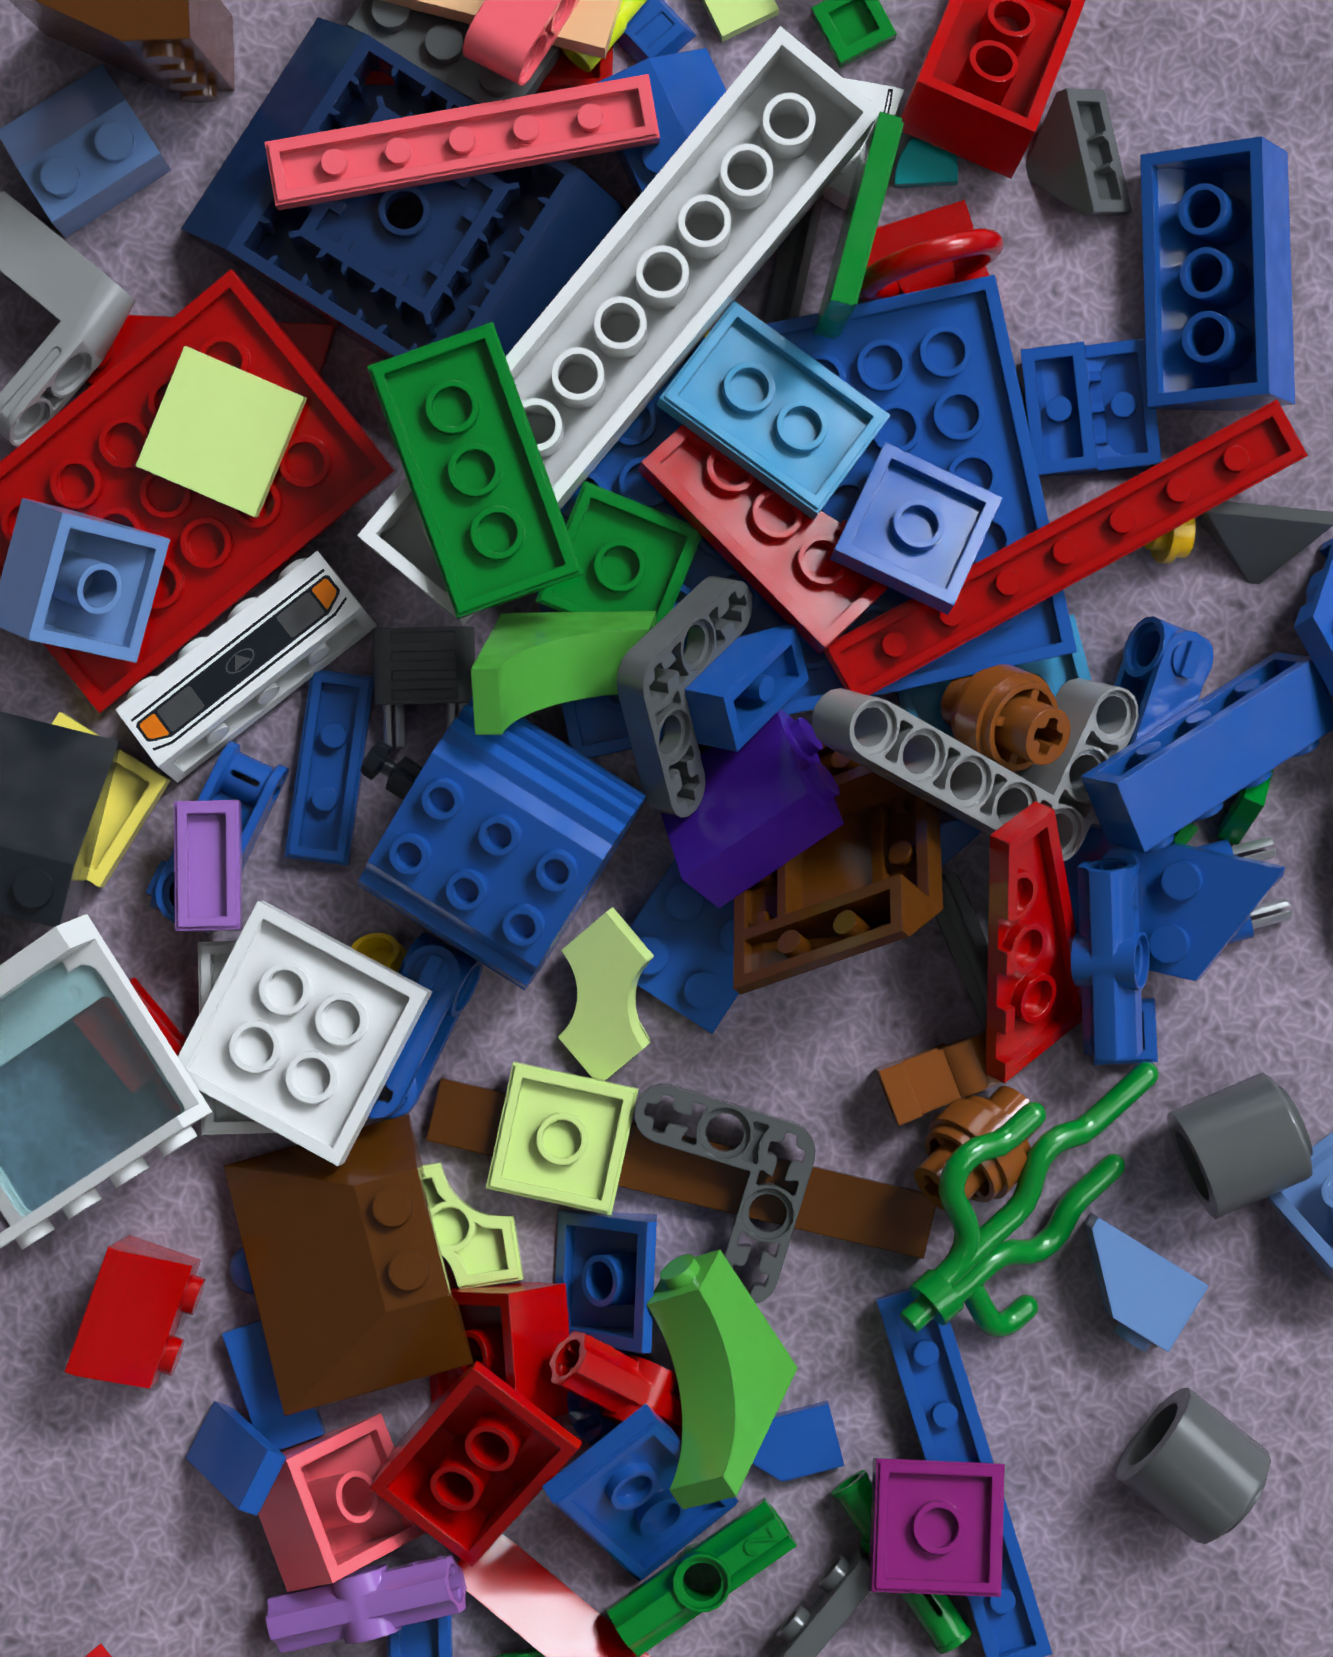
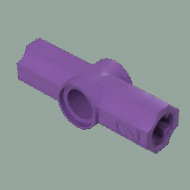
[265,1554,467,1653]

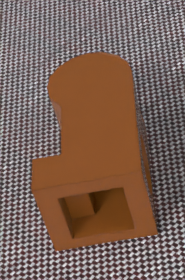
[875,1031,1000,1126]

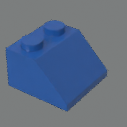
[597,48,727,197]

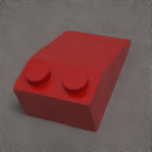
[900,0,1086,179]
[370,1361,582,1567]

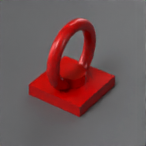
[859,200,1004,303]

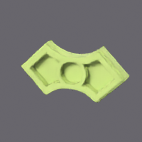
[558,907,654,1081]
[422,1162,524,1289]

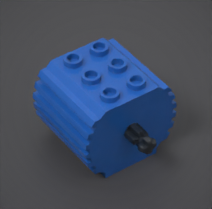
[358,697,646,990]

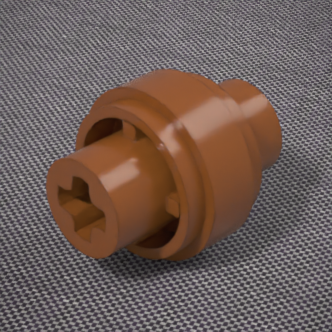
[941,664,1071,772]
[914,1086,1041,1210]

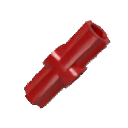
[549,1331,682,1439]

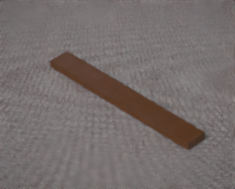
[426,1077,936,1259]

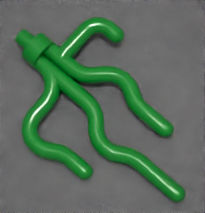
[899,1062,1159,1338]

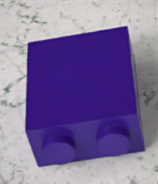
[660,709,844,908]

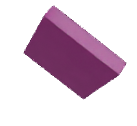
[868,1458,1005,1597]

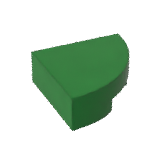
[1217,769,1273,845]

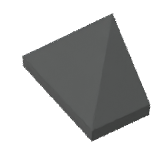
[1026,88,1132,216]
[1197,501,1333,584]

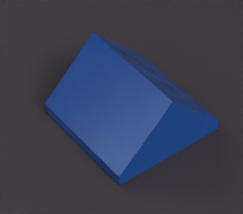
[555,1210,657,1353]

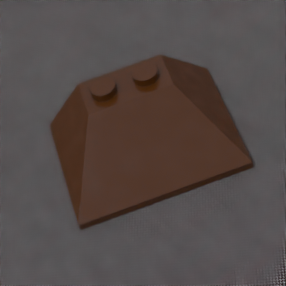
[733,725,943,995]
[223,1114,474,1416]

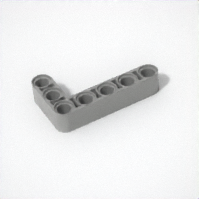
[812,678,1139,861]

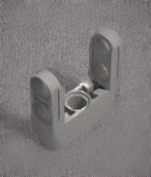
[0,191,136,447]

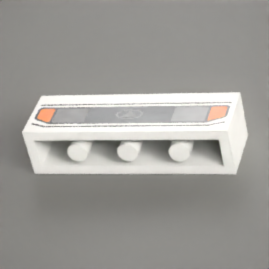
[115,551,377,783]

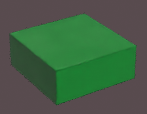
[811,0,897,68]

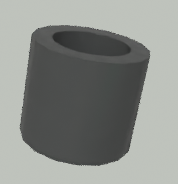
[1167,1073,1313,1220]
[1116,1388,1271,1544]

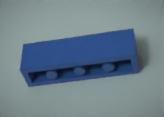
[1081,652,1333,853]

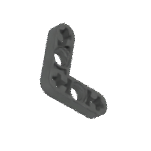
[616,576,753,817]
[634,1083,816,1304]

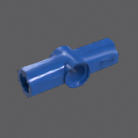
[1071,858,1150,1061]

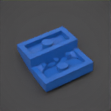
[1021,338,1162,477]

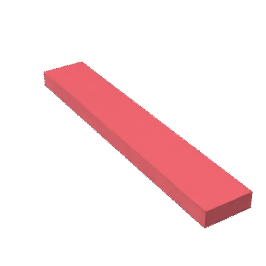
[264,74,660,211]

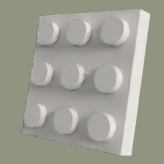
[178,901,433,1166]

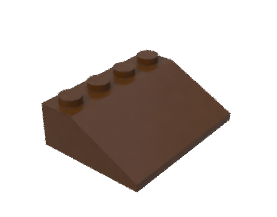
[9,0,235,103]

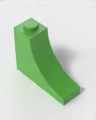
[471,611,657,735]
[647,1249,798,1510]

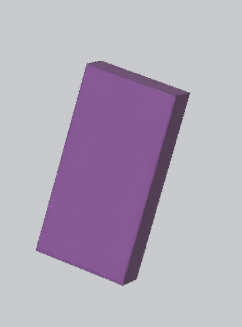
[174,800,243,932]

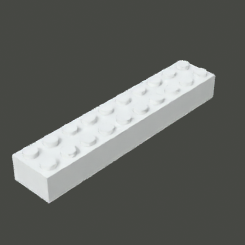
[357,26,882,625]

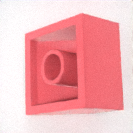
[258,1413,427,1592]

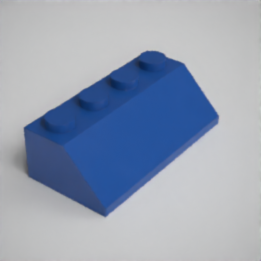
[1140,136,1295,411]

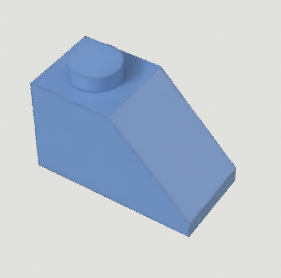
[1084,1213,1209,1352]

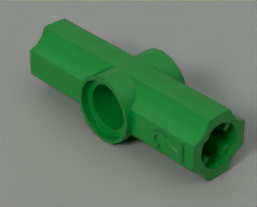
[606,1497,797,1657]

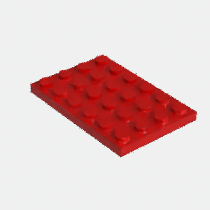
[0,269,397,713]

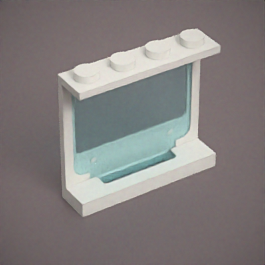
[0,914,212,1250]

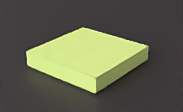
[136,346,307,517]
[486,1061,639,1216]

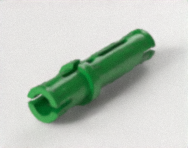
[831,1470,972,1654]

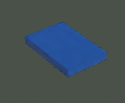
[542,1404,739,1582]

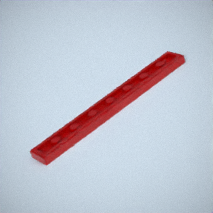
[823,399,1308,695]

